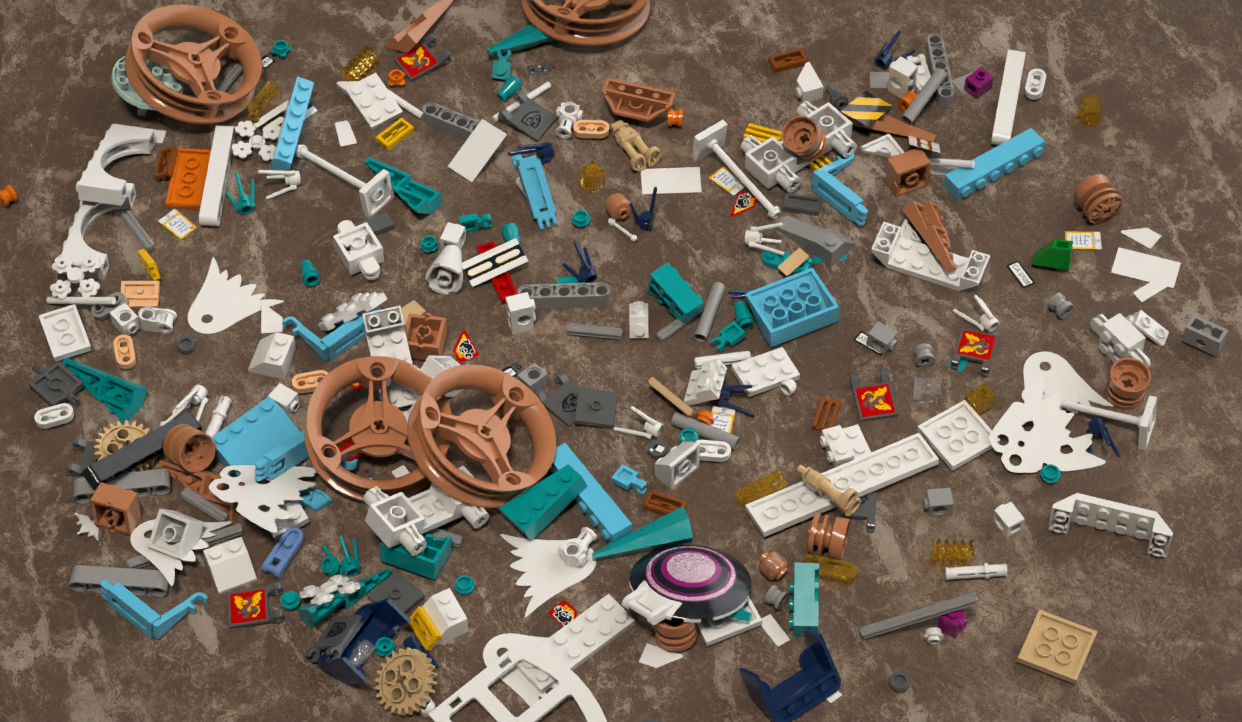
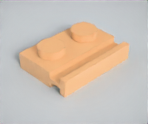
[121,281,160,309]

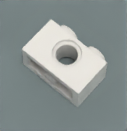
[887,56,918,98]
[506,292,536,335]

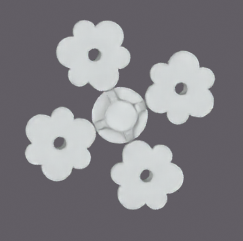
[232,121,281,161]
[50,254,102,299]
[299,575,361,605]

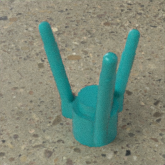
[226,172,256,215]
[321,535,362,577]

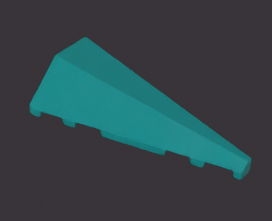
[487,24,557,56]
[365,157,443,214]
[62,358,147,424]
[591,507,693,561]
[298,568,393,629]

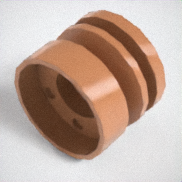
[781,116,827,162]
[1073,174,1123,224]
[1105,358,1151,409]
[163,424,216,472]
[807,512,850,560]
[654,617,698,652]

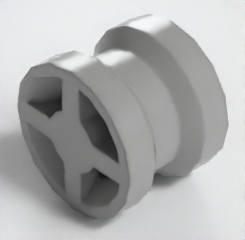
[914,343,935,367]
[764,585,789,610]

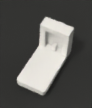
[629,301,649,338]
[1126,310,1169,347]

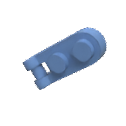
[261,527,304,579]

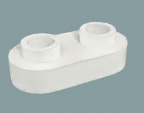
[1025,69,1046,100]
[34,403,74,429]
[696,440,731,462]

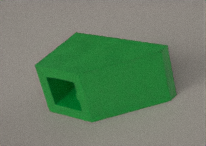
[1032,239,1073,270]

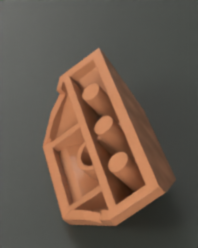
[602,78,676,122]

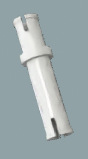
[206,396,232,437]
[945,563,1007,580]

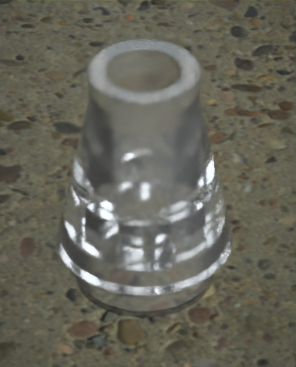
[348,639,376,668]

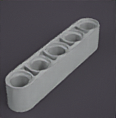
[926,33,954,109]
[423,102,502,152]
[518,283,611,309]
[73,469,171,504]
[69,565,169,597]

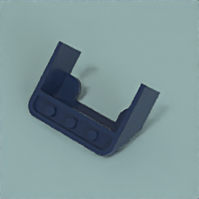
[317,598,412,685]
[739,628,841,722]

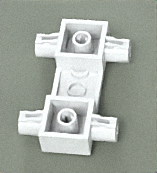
[740,101,857,193]
[363,466,489,556]

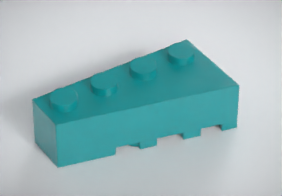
[499,464,587,541]

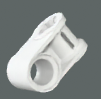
[138,307,177,334]

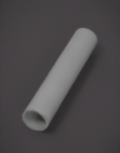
[901,68,947,124]
[694,282,725,342]
[671,412,740,450]

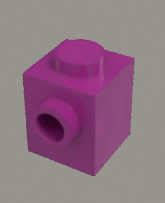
[964,67,994,99]
[938,609,968,639]

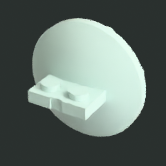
[111,56,183,117]

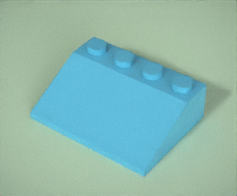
[745,268,839,347]
[211,396,300,482]

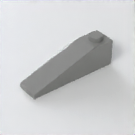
[775,215,855,267]

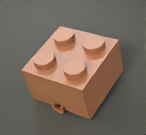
[885,147,932,198]
[405,313,447,360]
[90,483,141,535]

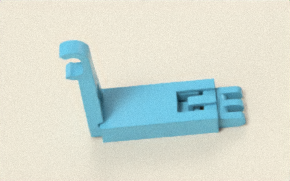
[810,153,868,226]
[511,154,558,231]
[282,307,382,362]
[254,431,358,481]
[100,580,207,640]

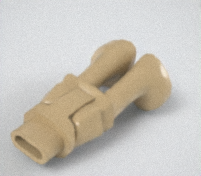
[611,120,662,171]
[797,465,861,516]

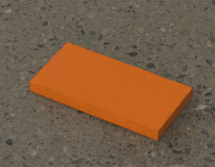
[165,148,211,210]

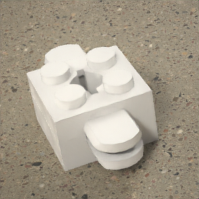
[333,220,384,280]
[1090,313,1151,368]

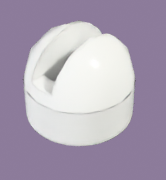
[779,379,796,396]
[419,700,436,717]

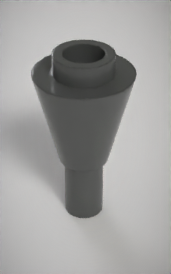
[826,84,849,111]

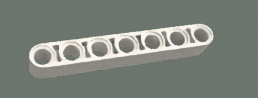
[991,49,1026,146]
[199,126,236,226]

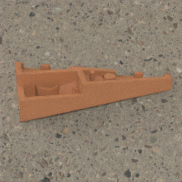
[385,0,454,53]
[845,100,936,142]
[902,200,957,272]
[159,460,245,522]

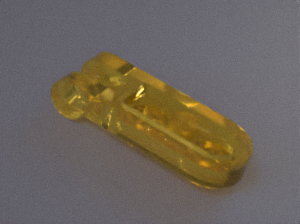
[247,80,280,123]
[735,469,790,507]
[803,554,858,583]

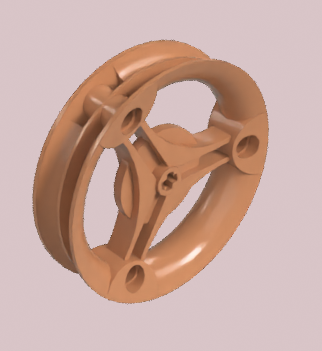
[521,0,650,46]
[125,4,262,124]
[304,356,452,501]
[407,364,556,508]

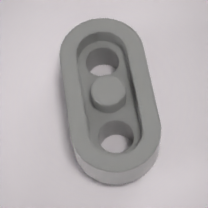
[91,292,128,320]

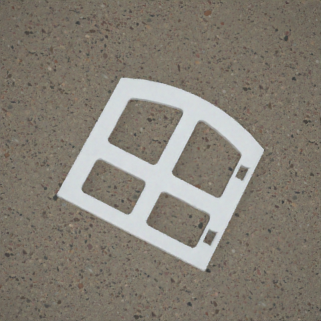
[428,641,607,722]

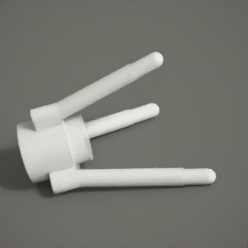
[258,170,301,200]
[745,223,784,255]
[953,295,1000,332]
[172,384,208,422]
[613,406,664,440]

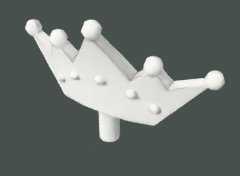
[74,513,99,540]

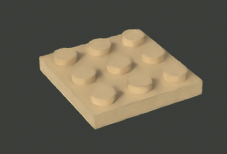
[1017,610,1097,684]

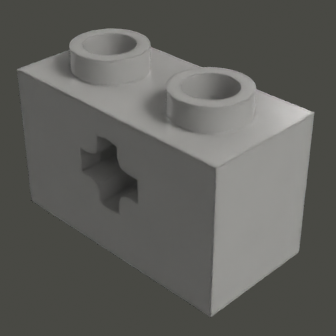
[1182,314,1228,357]

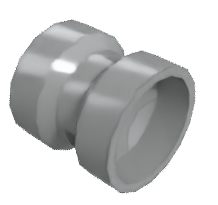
[1047,293,1074,319]

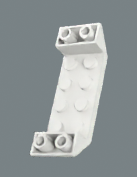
[871,222,990,291]
[362,306,419,423]
[1048,493,1173,558]

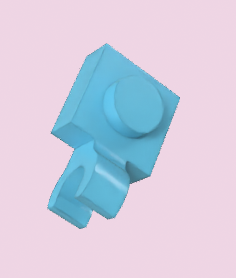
[611,464,647,495]

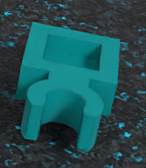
[491,48,512,81]
[459,214,492,233]
[711,321,746,353]

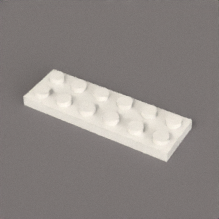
[515,594,635,694]

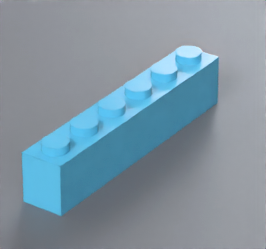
[269,77,314,171]
[944,128,1045,200]
[548,443,632,544]

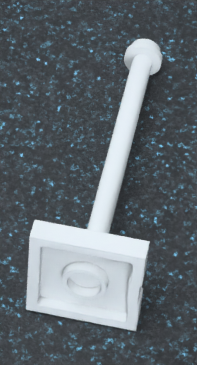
[692,120,781,220]
[295,145,395,218]
[1042,395,1157,451]

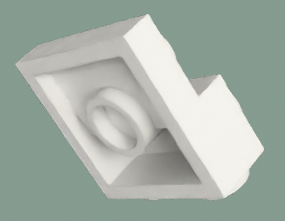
[684,359,727,406]
[819,424,871,468]

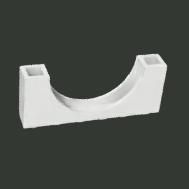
[76,124,155,206]
[58,183,137,280]

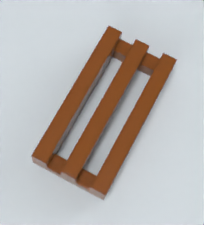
[768,48,808,73]
[154,146,179,182]
[812,396,841,432]
[643,490,687,516]

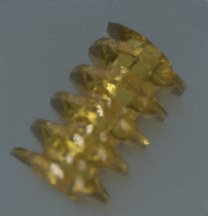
[341,46,380,81]
[931,539,974,565]

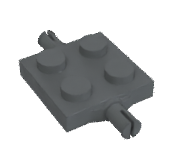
[29,361,84,407]

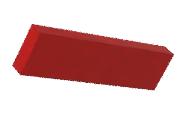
[476,241,518,305]

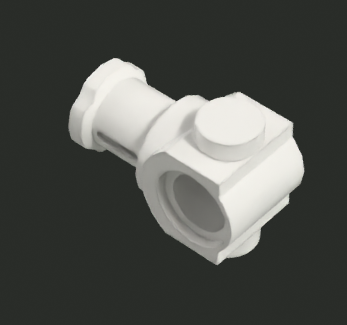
[555,102,583,139]
[558,527,597,569]

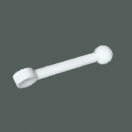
[608,218,637,242]
[160,400,191,427]

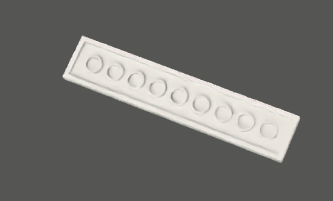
[745,433,939,537]

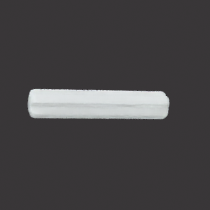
[694,351,751,369]

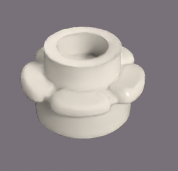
[923,627,944,645]

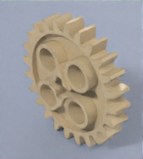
[94,420,157,473]
[374,647,437,716]

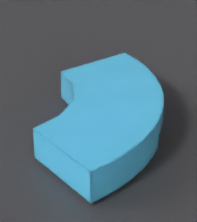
[298,488,332,513]

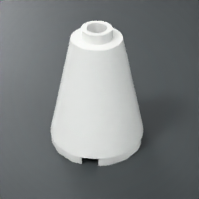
[425,245,463,295]

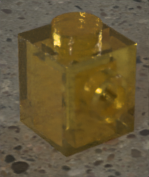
[1077,96,1102,125]
[579,160,606,194]
[965,383,996,416]

